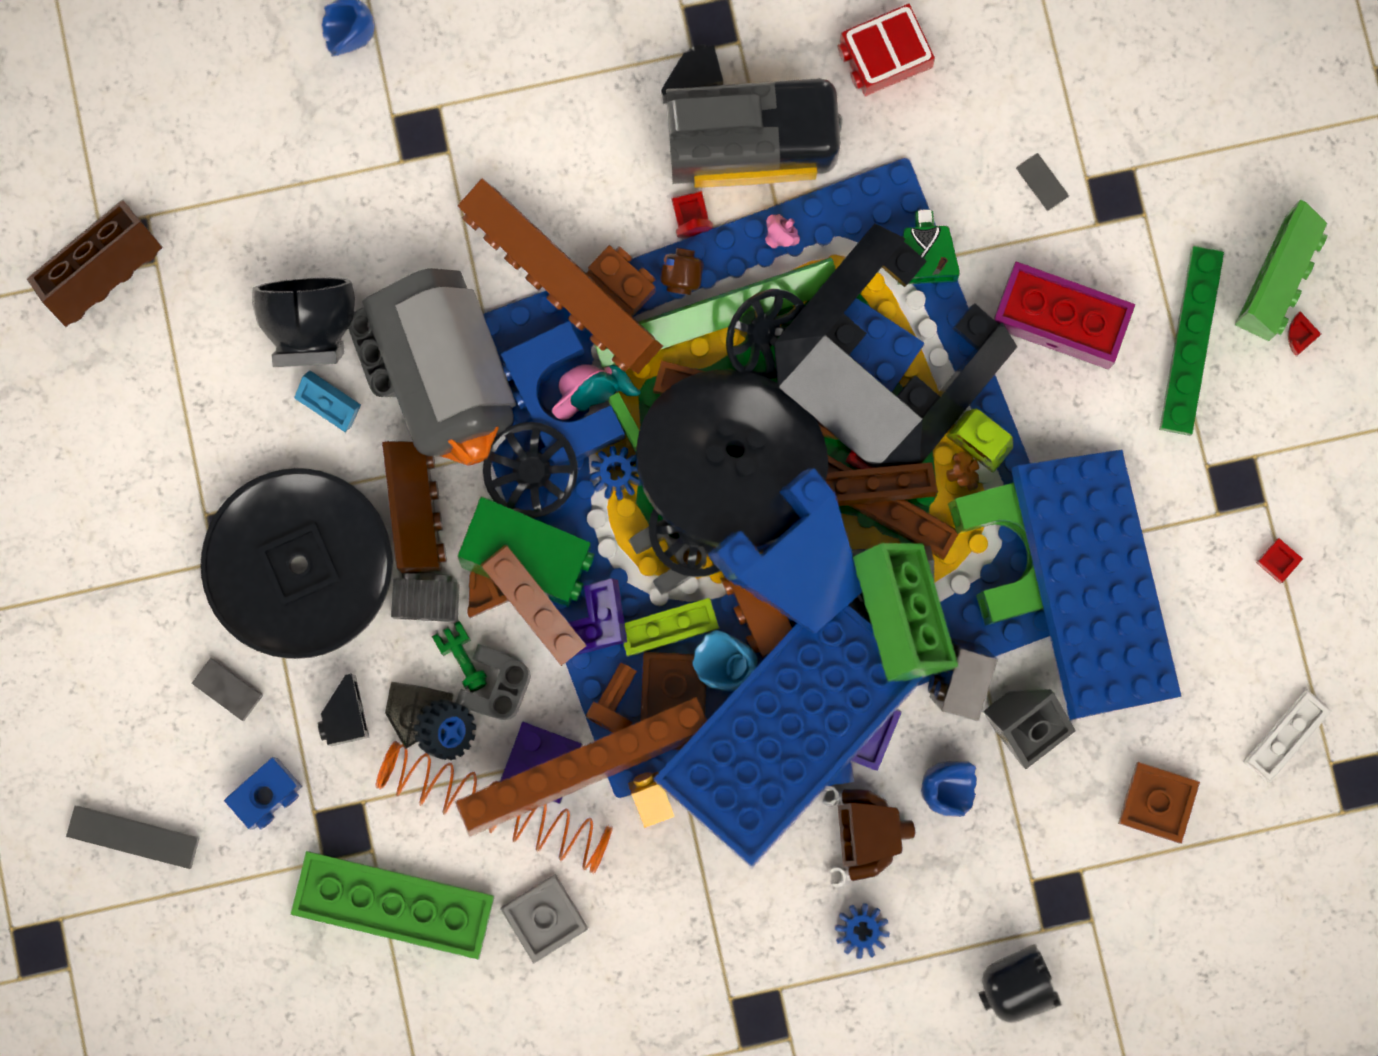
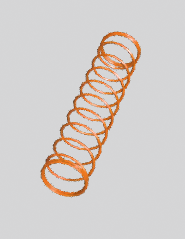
[376,741,613,874]

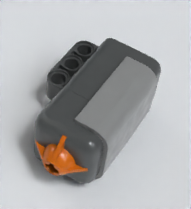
[348,268,516,466]

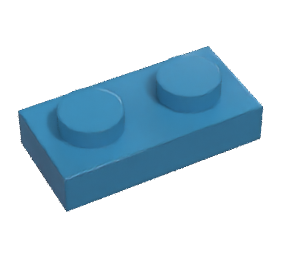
[294,370,361,432]

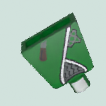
[897,210,960,285]

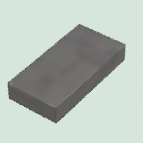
[191,658,263,721]

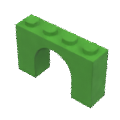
[948,483,1044,626]

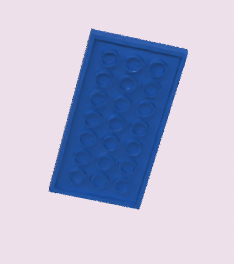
[1011,450,1182,720]
[654,605,926,868]

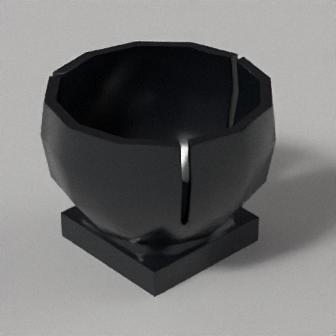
[252,278,355,367]

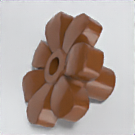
[946,451,980,491]

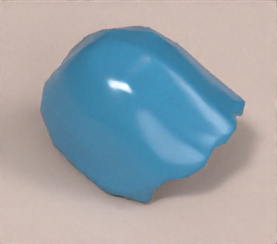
[693,630,758,691]

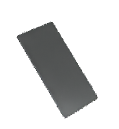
[1016,153,1069,211]

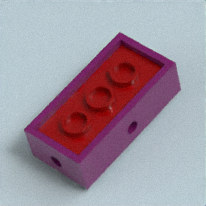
[994,261,1136,370]

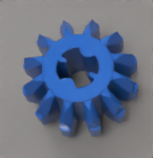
[589,446,641,500]
[834,903,890,959]

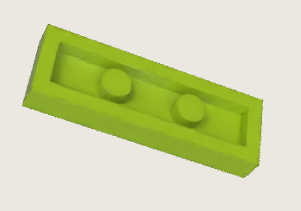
[623,598,719,657]

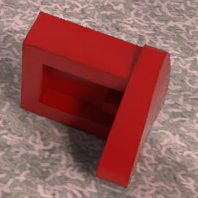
[672,191,714,238]

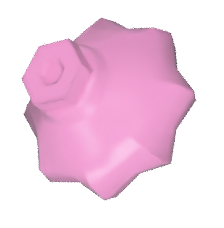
[765,214,800,248]

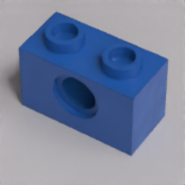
[223,757,303,830]

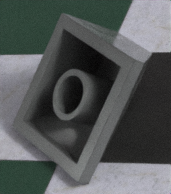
[983,689,1076,770]

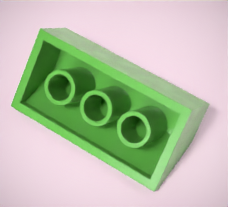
[1235,199,1328,341]
[853,543,958,681]

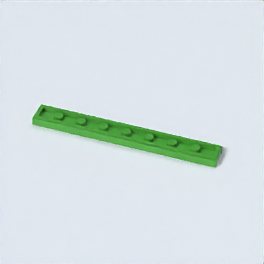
[594,258,836,368]

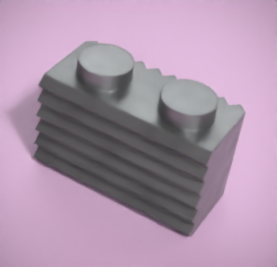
[391,573,460,622]

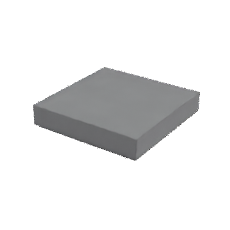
[500,874,589,964]

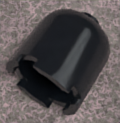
[979,944,1062,1023]

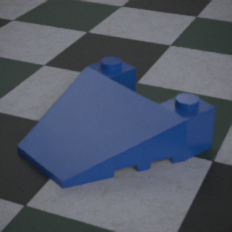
[708,468,862,633]

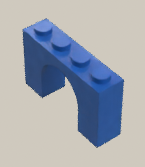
[501,321,626,465]

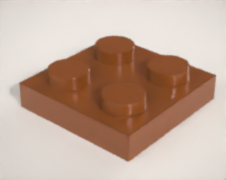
[1118,762,1200,844]

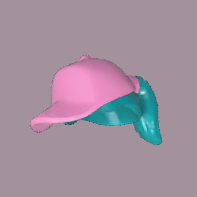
[552,365,641,420]

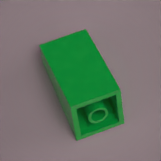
[457,497,595,607]

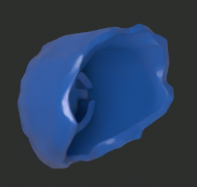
[321,0,375,57]
[921,761,977,817]

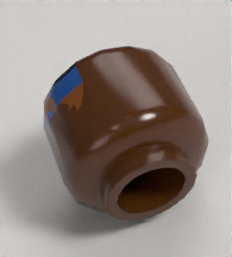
[660,248,704,295]

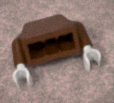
[822,786,915,887]

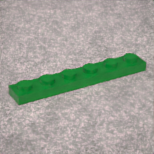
[1159,246,1224,436]

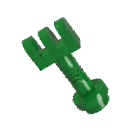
[432,621,487,693]

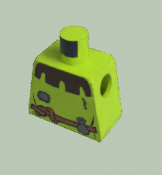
[946,409,1013,473]

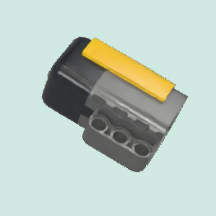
[666,78,843,188]

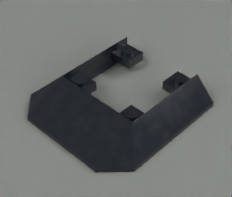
[774,223,1017,468]

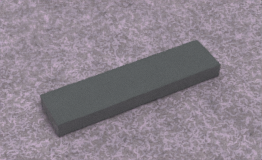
[66,806,200,869]

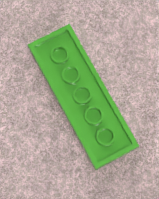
[290,851,495,960]

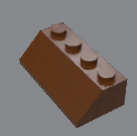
[27,200,163,327]
[382,441,447,574]

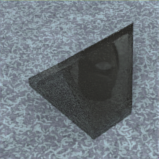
[385,682,454,749]

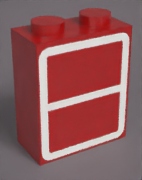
[837,3,935,97]

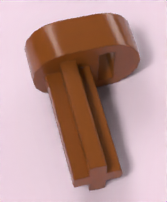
[585,663,637,733]

